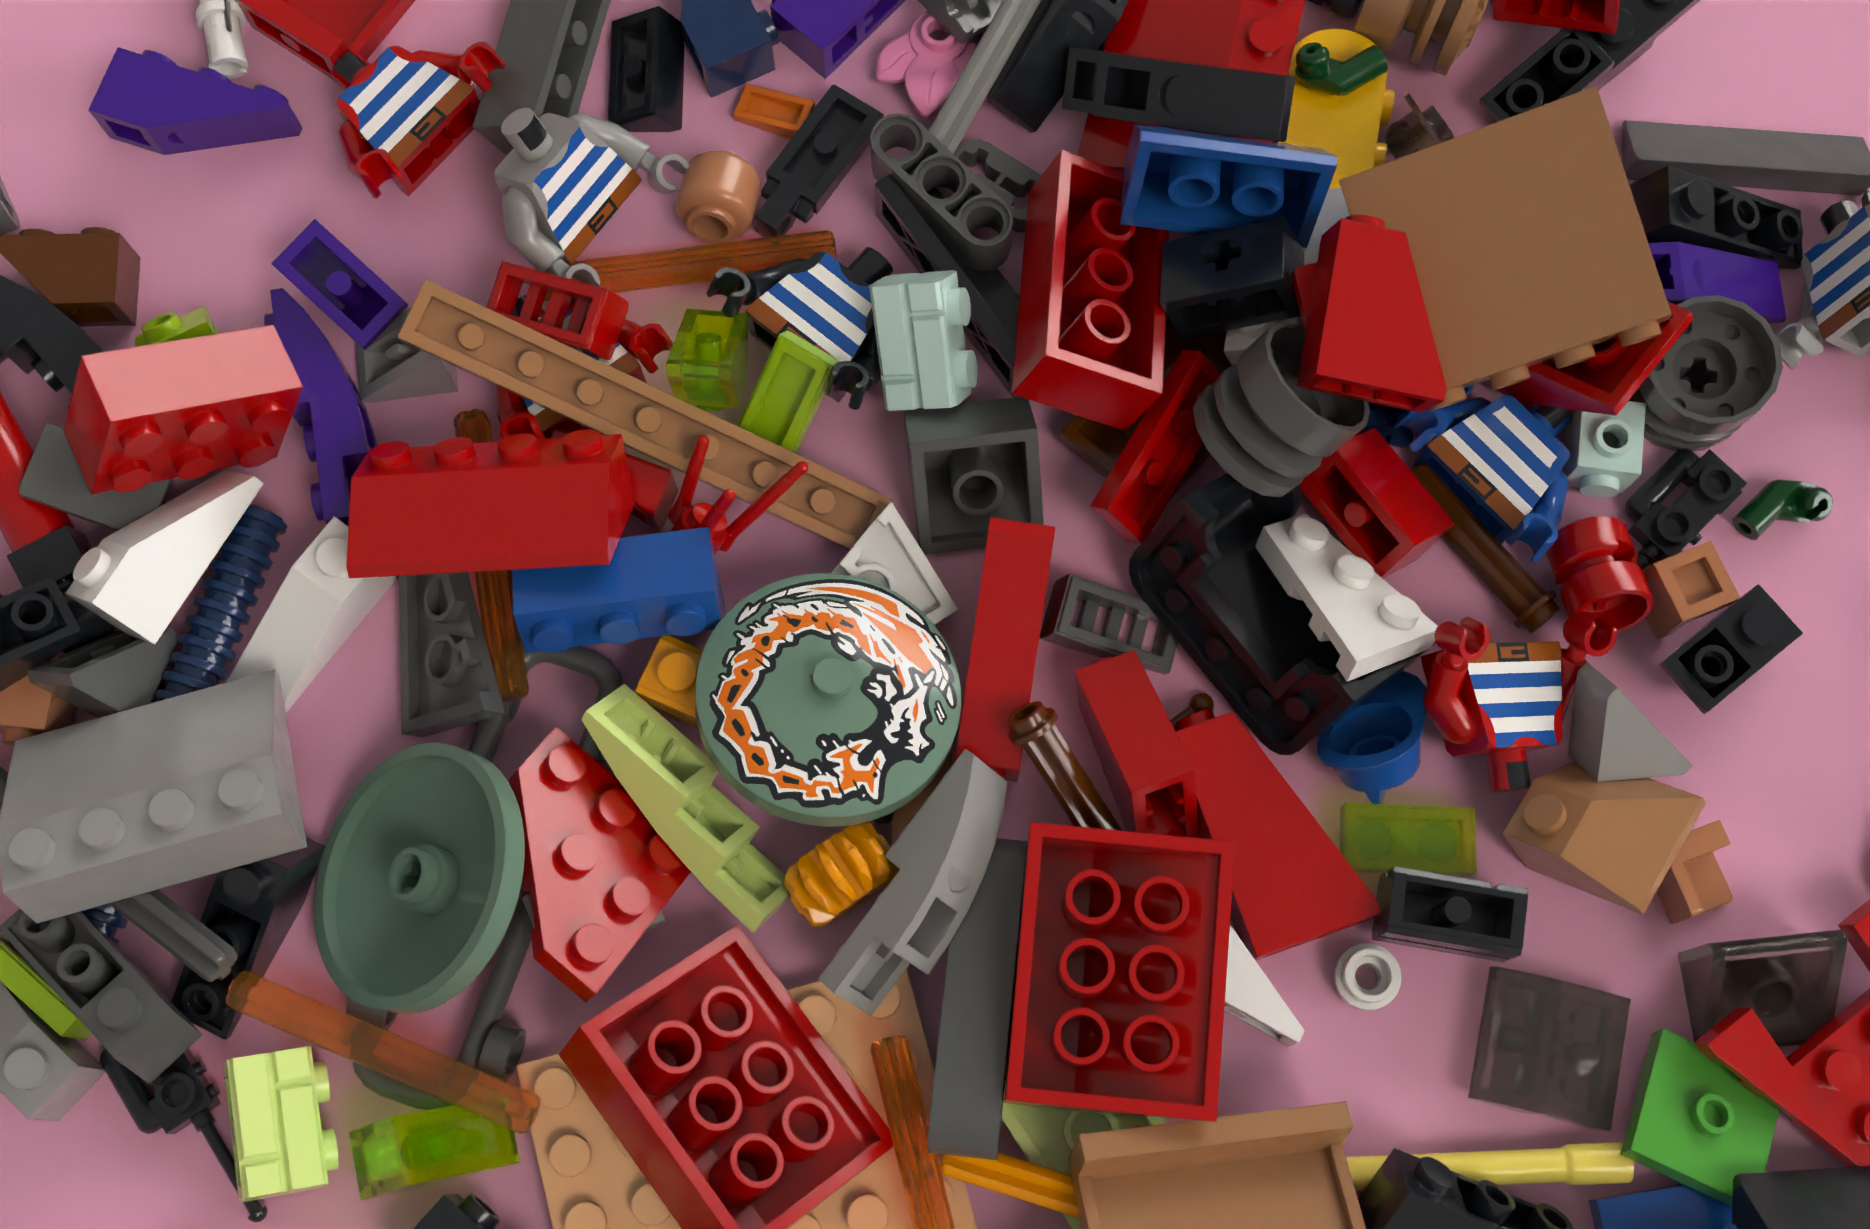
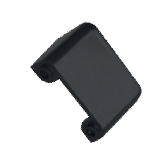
[1129,473,1436,755]

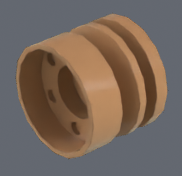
[1353,0,1489,76]

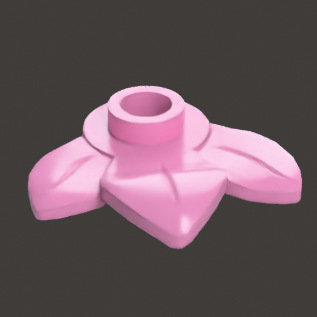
[876,11,994,119]

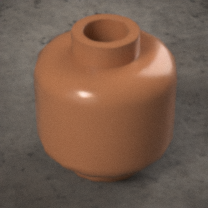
[675,150,761,244]

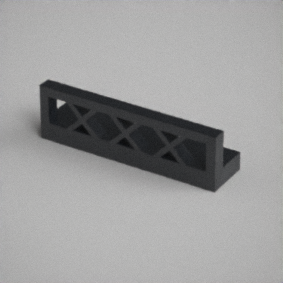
[874,174,1020,397]

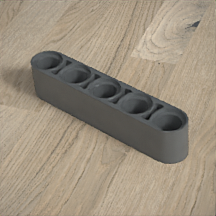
[927,838,1028,1160]

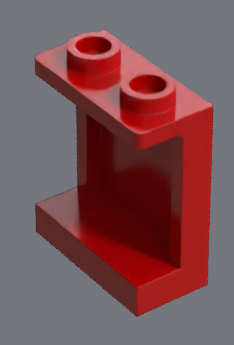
[236,0,416,81]

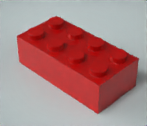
[1011,150,1170,431]

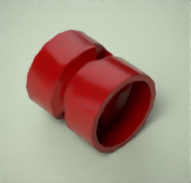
[1546,516,1654,633]

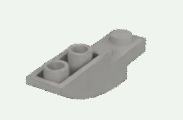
[819,749,1007,1016]

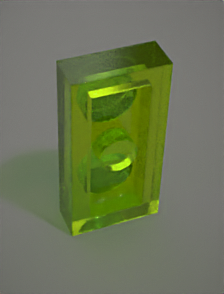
[1340,803,1477,877]

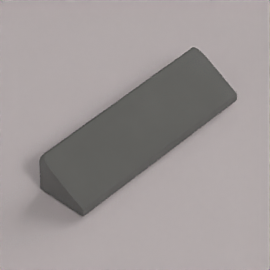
[1622,120,1870,196]

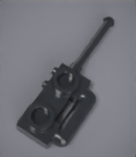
[1625,449,1747,569]
[100,1048,268,1223]

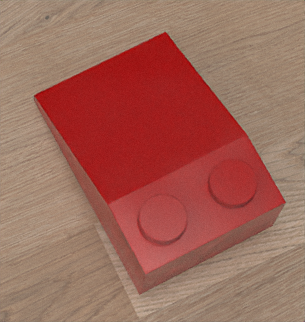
[1480,302,1694,416]

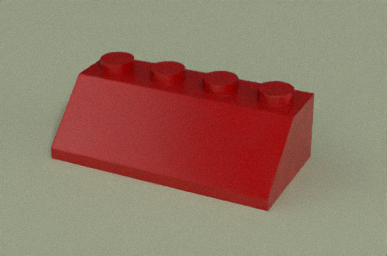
[346,429,635,579]

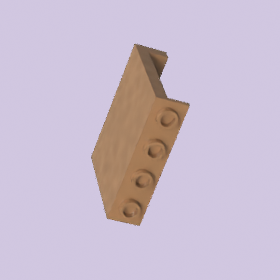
[1339,86,1672,411]
[1068,1101,1366,1229]

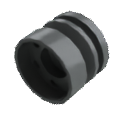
[1628,295,1783,451]
[1193,322,1370,497]

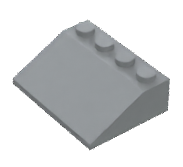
[0,669,307,924]

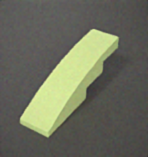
[581,683,791,933]

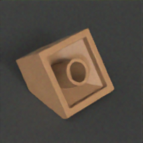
[1503,761,1706,915]

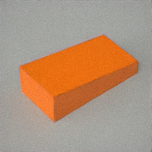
[733,83,816,139]

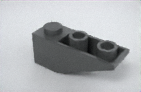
[0,909,202,1084]

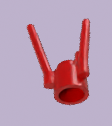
[668,435,808,554]

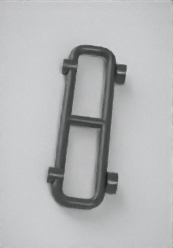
[346,644,623,1111]

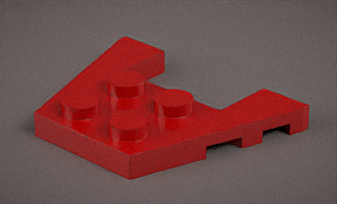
[1694,899,1870,1167]

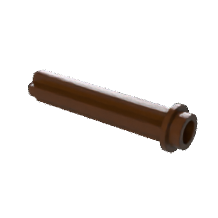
[1411,464,1561,634]
[1007,701,1122,831]

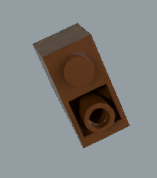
[0,227,141,327]

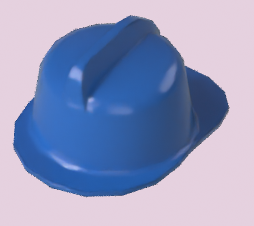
[1317,671,1426,804]

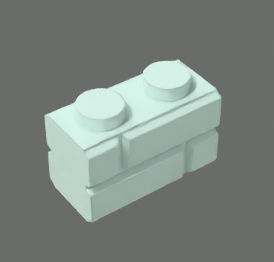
[869,270,978,411]

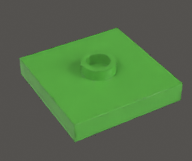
[1620,1028,1779,1207]

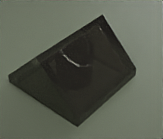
[1678,929,1848,1047]

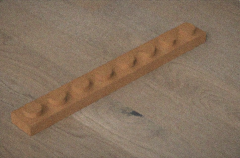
[398,279,893,550]

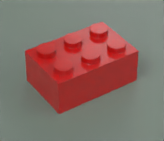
[63,325,303,495]

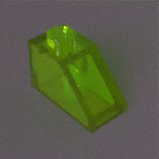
[666,308,749,411]
[349,1096,520,1200]

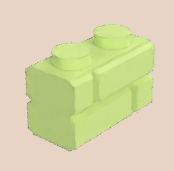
[223,1046,339,1203]

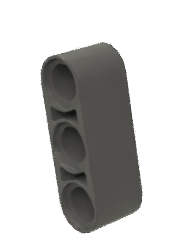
[870,113,1013,271]

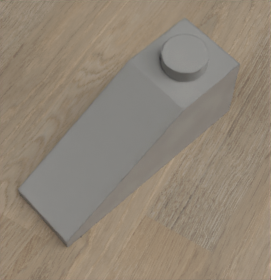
[0,981,105,1121]

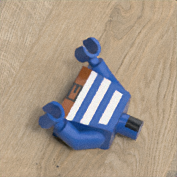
[1393,394,1572,563]

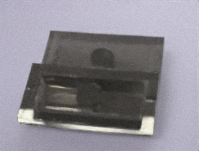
[1468,966,1631,1131]

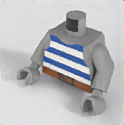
[494,108,689,303]
[1776,200,1870,370]

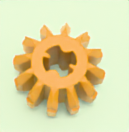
[784,822,899,927]

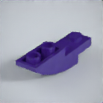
[264,288,377,526]

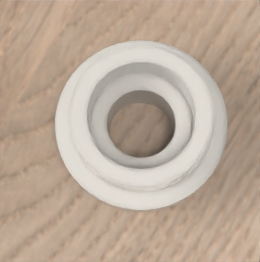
[1334,943,1401,1011]

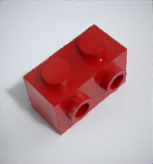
[1300,428,1455,579]

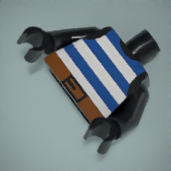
[706,247,893,410]

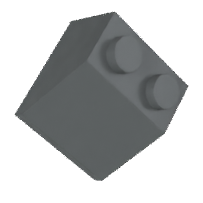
[903,397,1044,555]

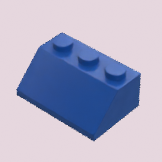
[1120,124,1337,248]
[512,527,726,653]

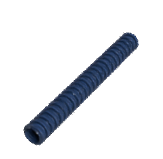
[84,505,288,946]

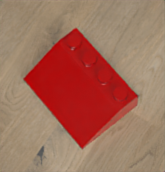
[1078,0,1305,172]
[1004,822,1235,1122]
[559,924,899,1229]

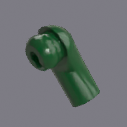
[1295,42,1388,96]
[1732,479,1833,540]

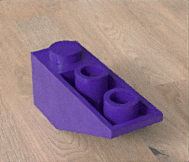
[88,47,303,155]
[1648,242,1786,323]

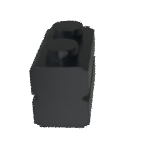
[1372,866,1528,962]

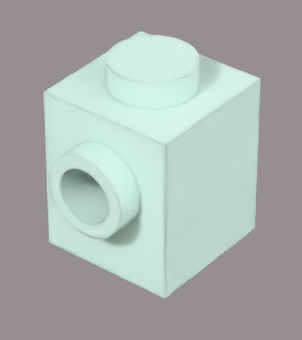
[1562,401,1646,498]

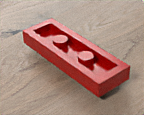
[1090,350,1221,544]

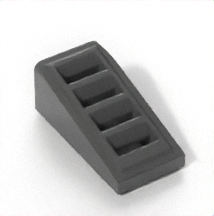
[1040,574,1178,675]

